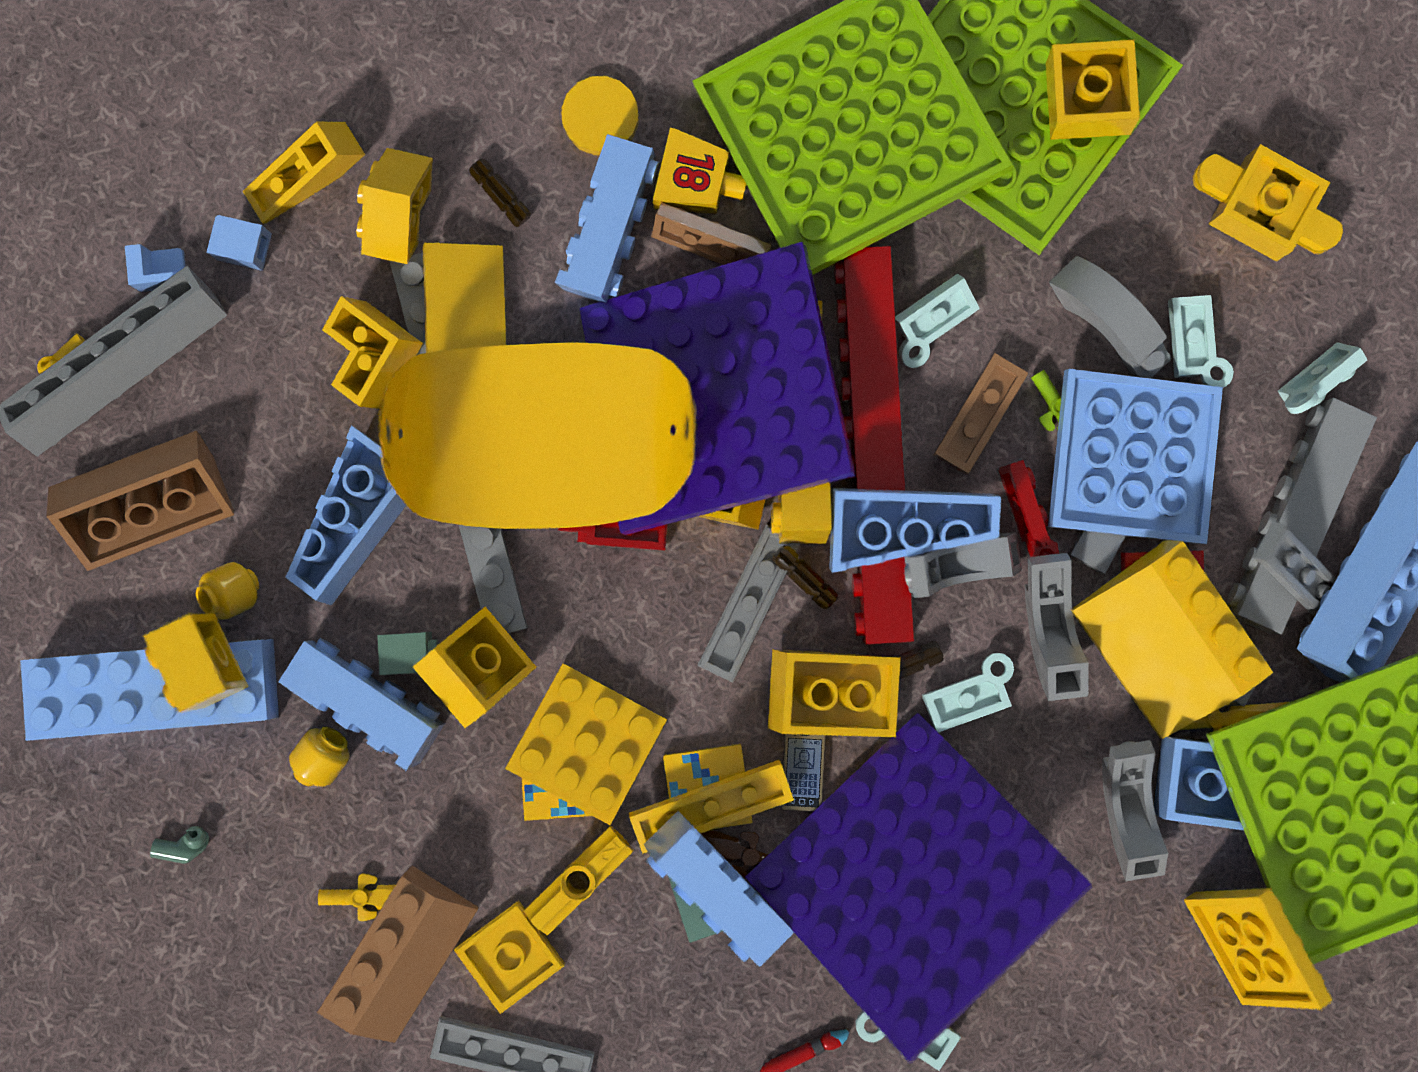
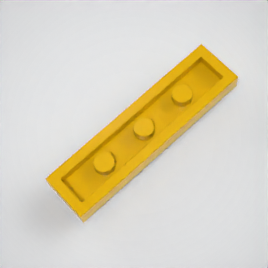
[629,759,794,854]

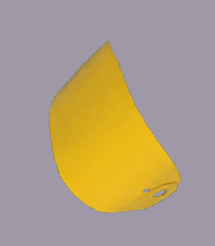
[379,342,695,529]

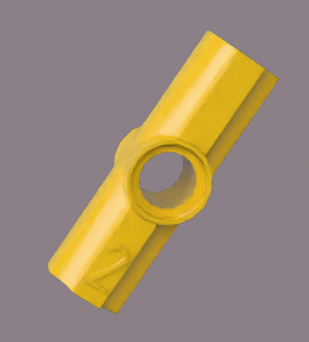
[524,825,634,936]

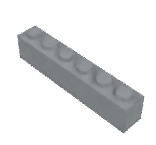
[0,266,227,457]
[1227,398,1377,635]

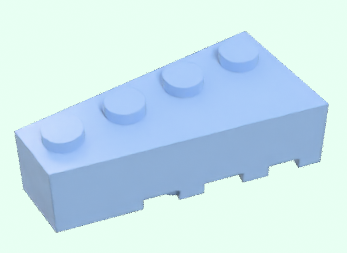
[555,134,659,302]
[286,425,406,605]
[829,488,1001,573]
[278,638,445,771]
[643,811,794,967]

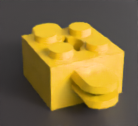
[1193,144,1343,261]

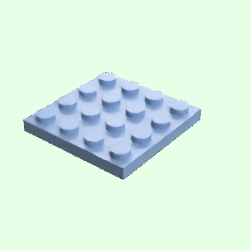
[1048,369,1223,544]

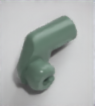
[150,826,209,864]

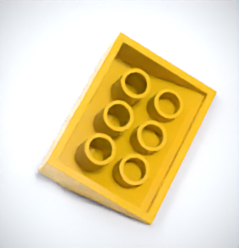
[1071,540,1274,739]

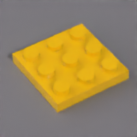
[505,663,667,825]
[1184,888,1333,1010]

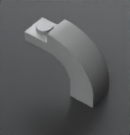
[1049,256,1171,378]
[904,531,1022,598]
[1025,553,1088,701]
[1102,740,1168,882]

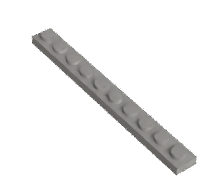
[389,253,528,633]

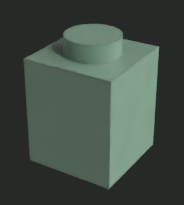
[377,632,439,675]

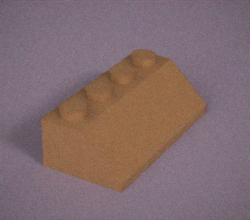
[47,431,234,571]
[317,865,479,1043]

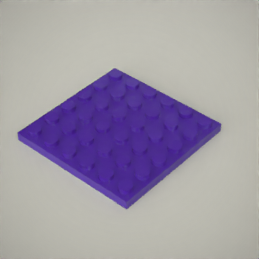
[579,242,855,535]
[746,713,1092,1063]

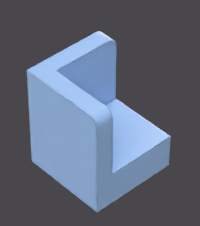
[207,215,272,271]
[125,244,185,292]

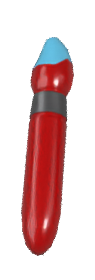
[759,1029,849,1072]

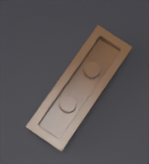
[651,202,771,265]
[933,353,1028,475]

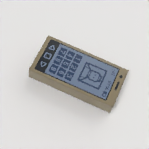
[781,734,825,811]

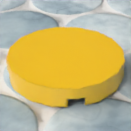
[561,76,639,155]

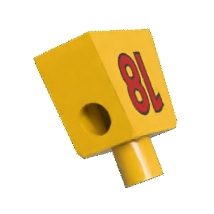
[653,128,747,213]

